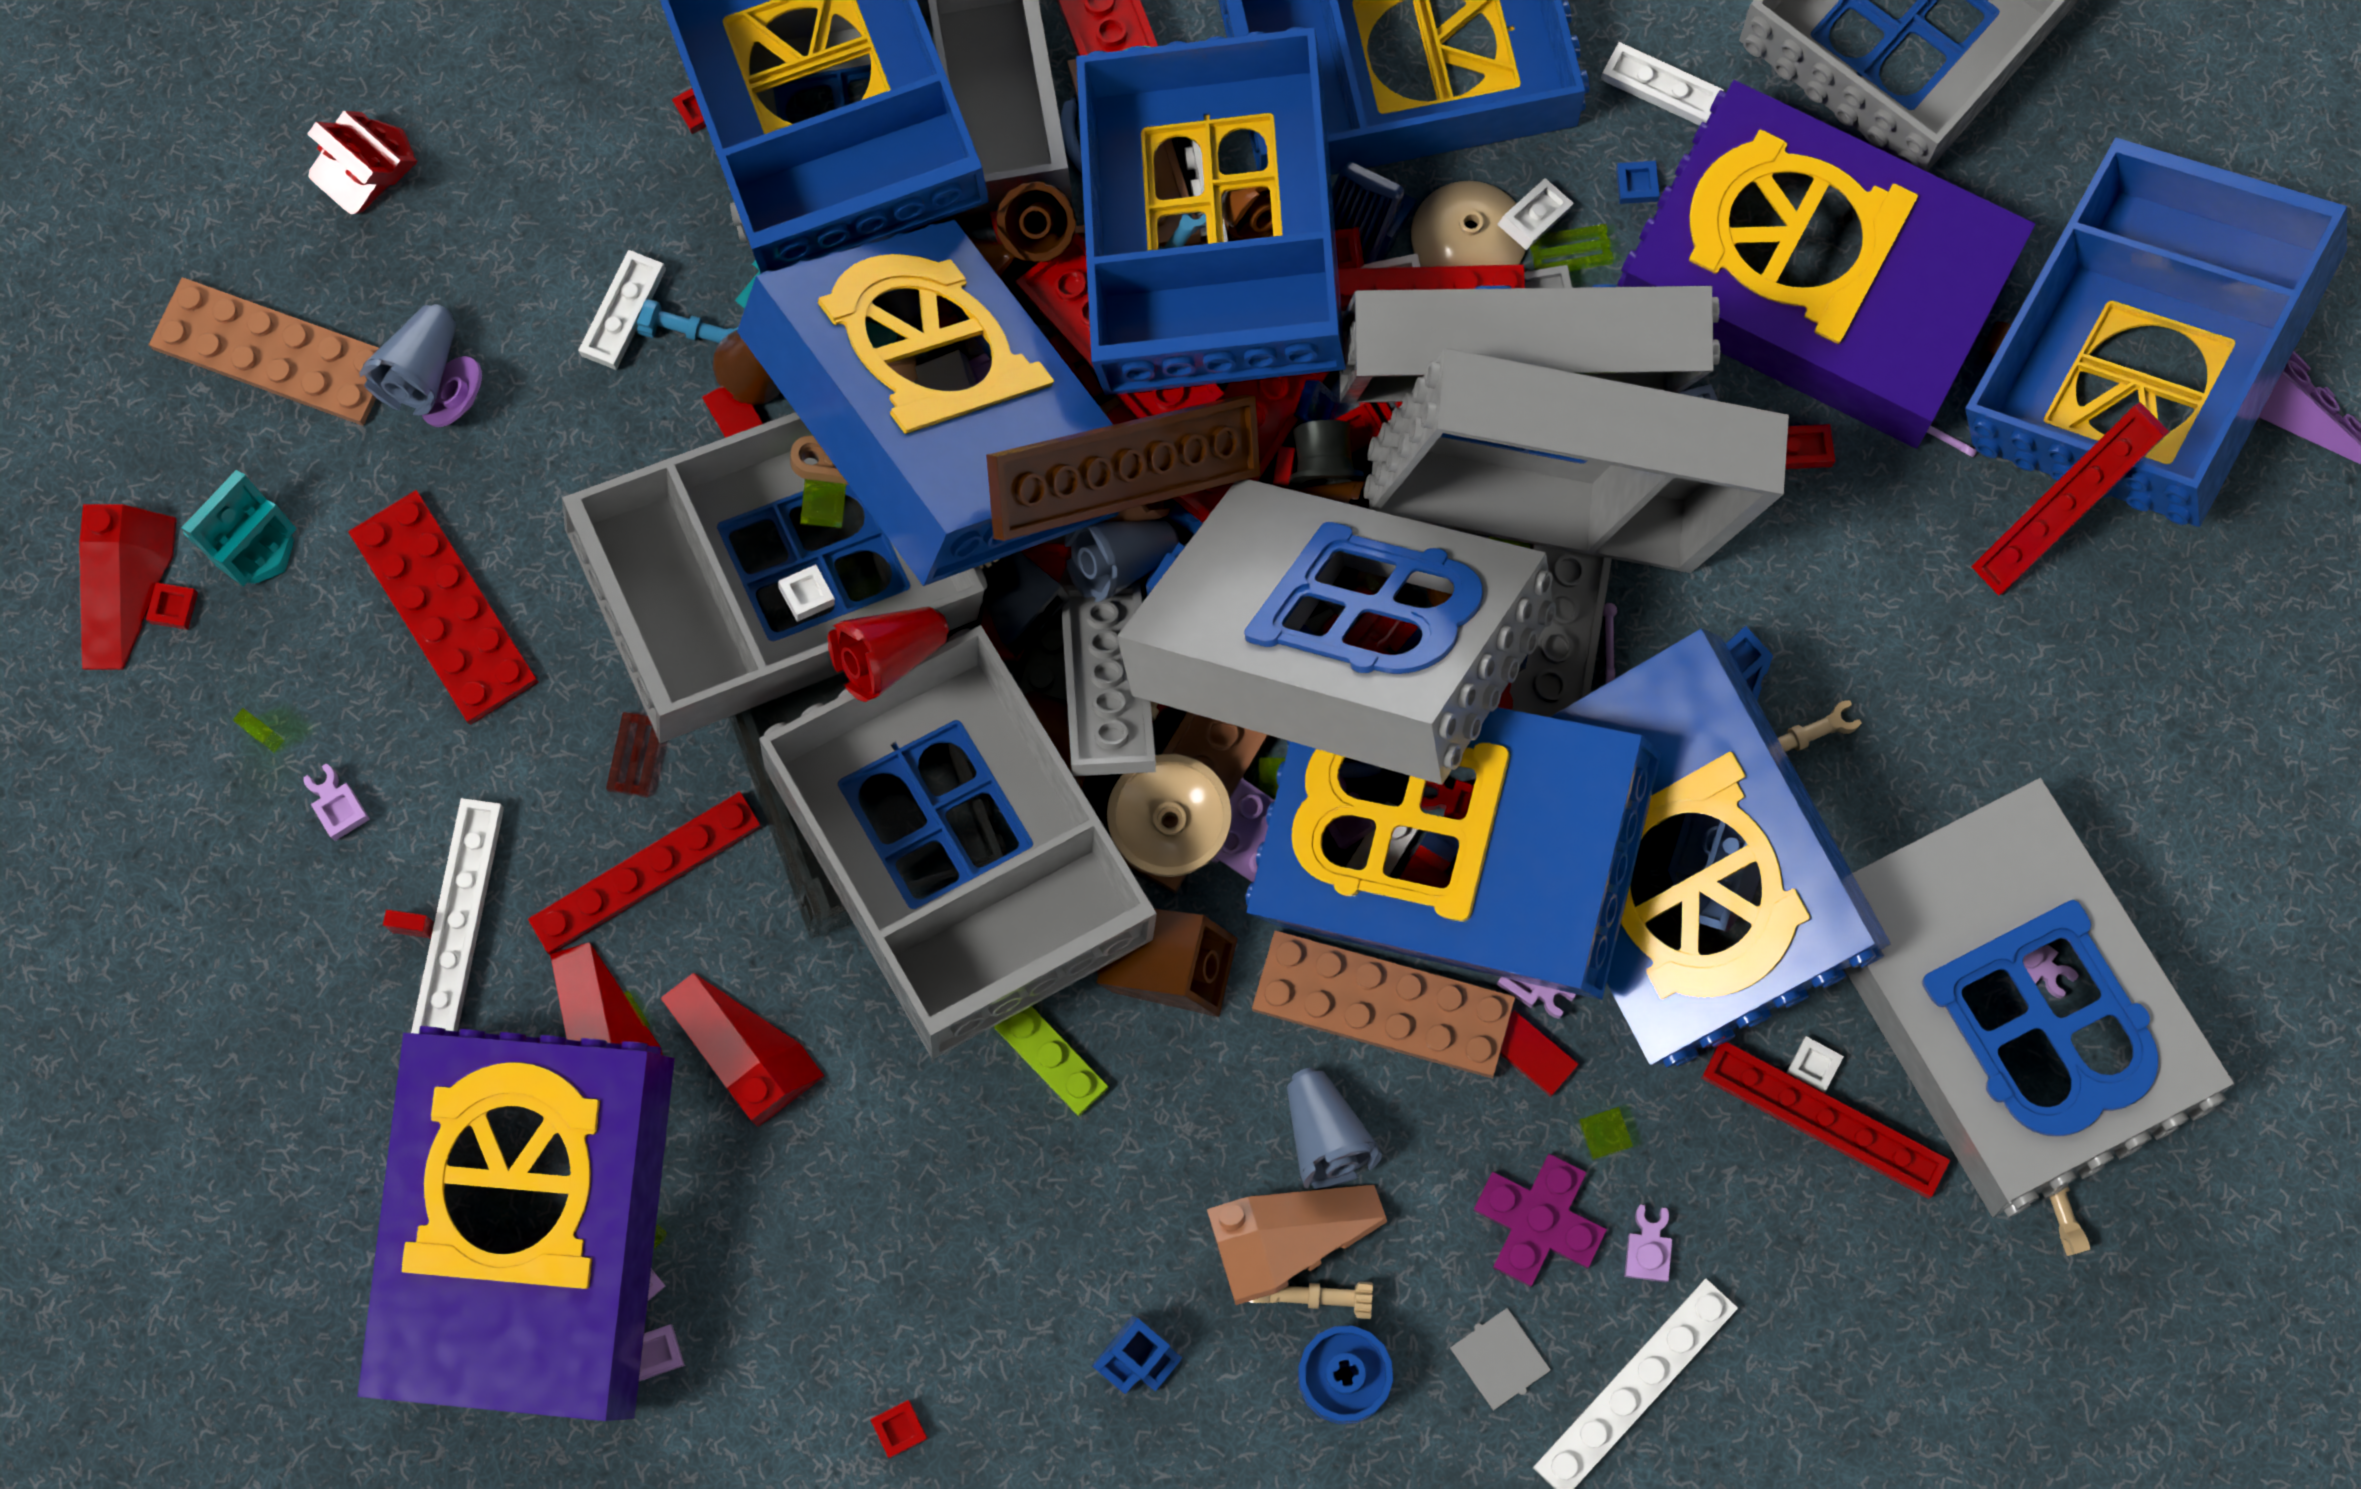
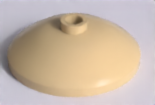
[1411,181,1526,267]
[1107,754,1232,877]

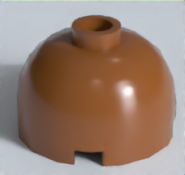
[1221,170,1273,241]

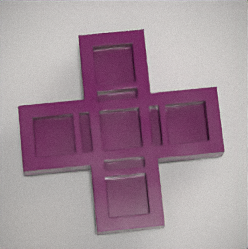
[1473,1153,1607,1287]

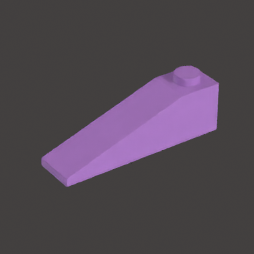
[2259,351,2361,464]

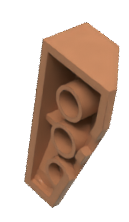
[1207,1185,1387,1305]

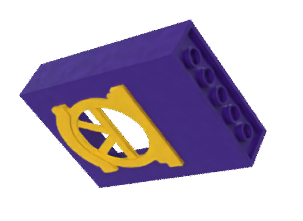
[1617,79,2035,449]
[357,1026,675,1421]

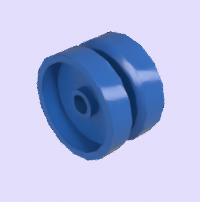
[1298,1326,1393,1425]

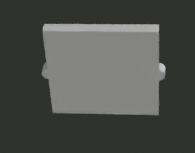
[1450,1308,1551,1411]

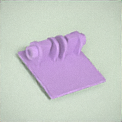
[1212,778,1275,882]

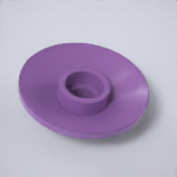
[422,356,482,427]

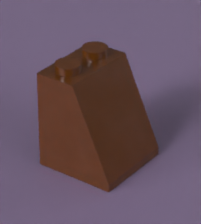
[1097,909,1238,1017]

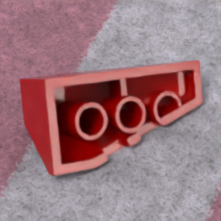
[79,504,177,670]

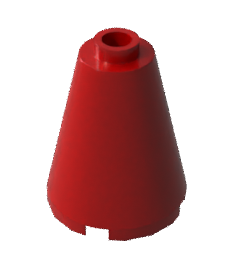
[827,606,949,702]

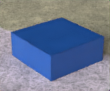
[1616,161,1660,204]

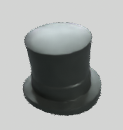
[1289,420,1364,489]

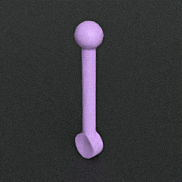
[1927,425,1977,457]
[1603,603,1617,684]

